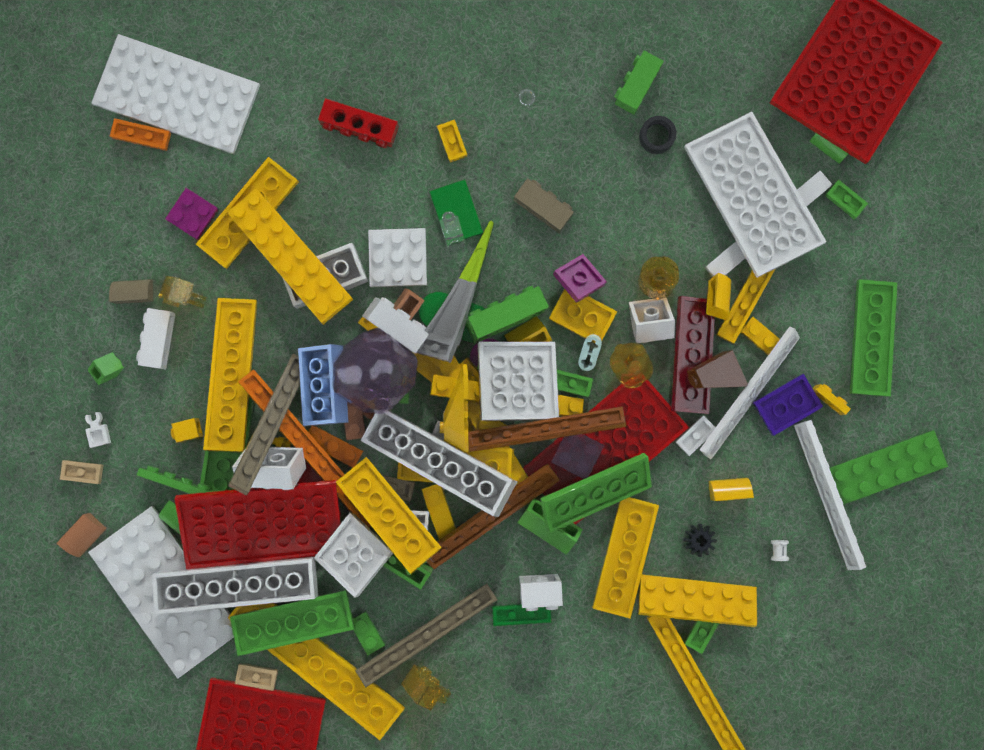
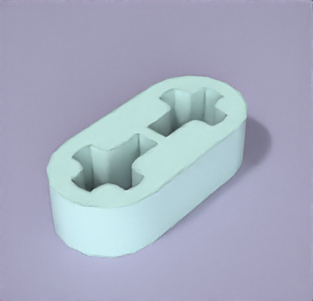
[578,334,602,371]

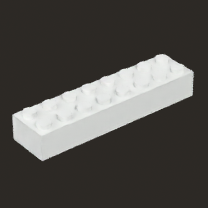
[361,406,517,517]
[152,557,318,615]

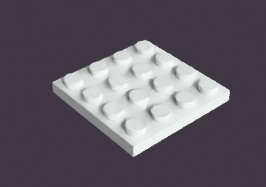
[478,342,559,421]

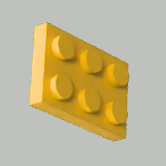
[549,289,617,344]

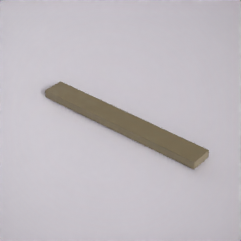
[228,354,300,495]
[355,583,497,688]

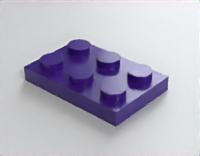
[753,374,823,436]

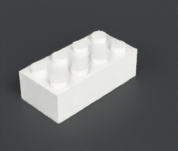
[283,243,368,309]

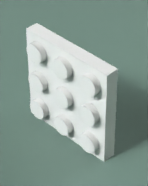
[368,228,427,287]
[314,513,393,598]

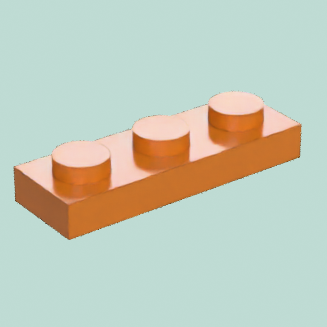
[110,118,171,151]
[308,425,364,468]

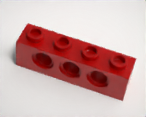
[318,98,399,148]

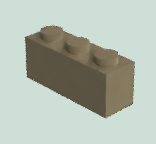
[514,178,574,233]

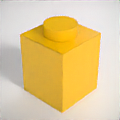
[171,418,203,443]

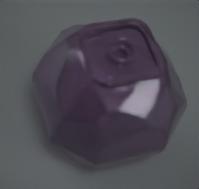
[332,328,417,414]

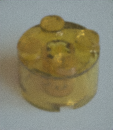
[638,256,679,300]
[610,343,653,388]

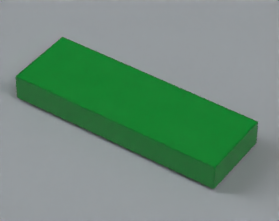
[492,604,552,626]

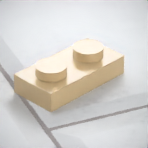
[60,460,104,484]
[235,663,278,691]

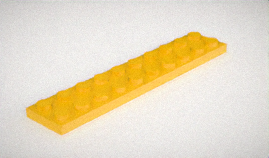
[228,603,405,740]

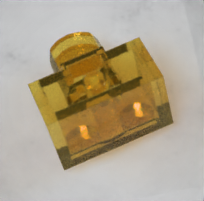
[158,276,207,308]
[401,664,451,711]

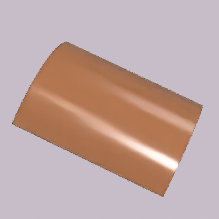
[393,288,425,321]
[57,513,107,557]

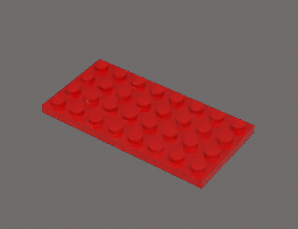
[523,369,689,525]
[174,480,341,570]

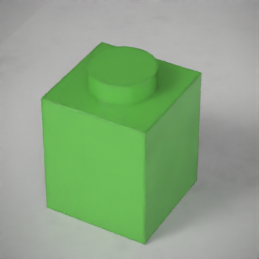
[88,352,124,385]

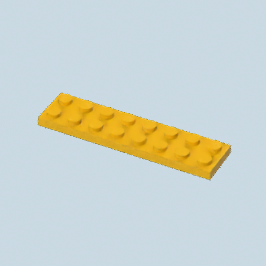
[227,188,353,325]
[203,298,257,452]

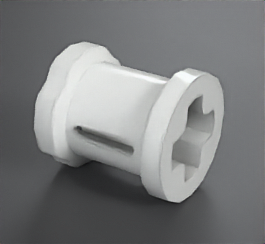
[771,540,789,561]

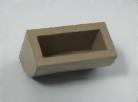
[109,279,153,304]

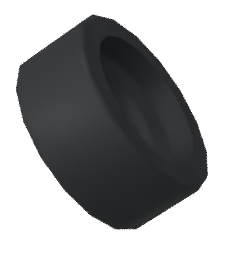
[639,116,677,154]

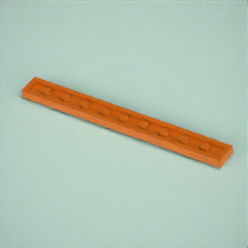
[238,369,371,527]

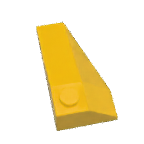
[440,364,468,452]

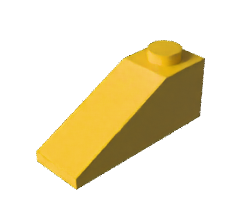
[422,484,456,540]

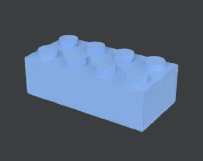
[298,344,349,426]

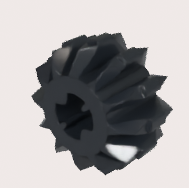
[683,523,717,557]

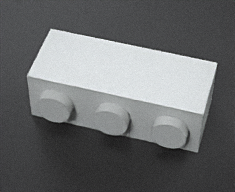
[136,308,175,370]

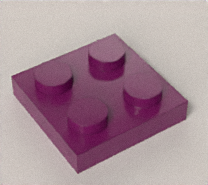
[165,188,219,240]
[553,254,607,303]

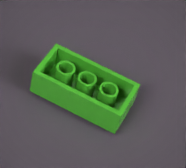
[465,286,549,344]

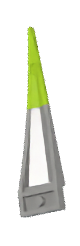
[417,221,494,363]

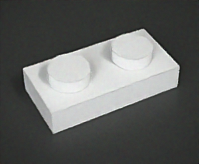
[675,415,715,456]

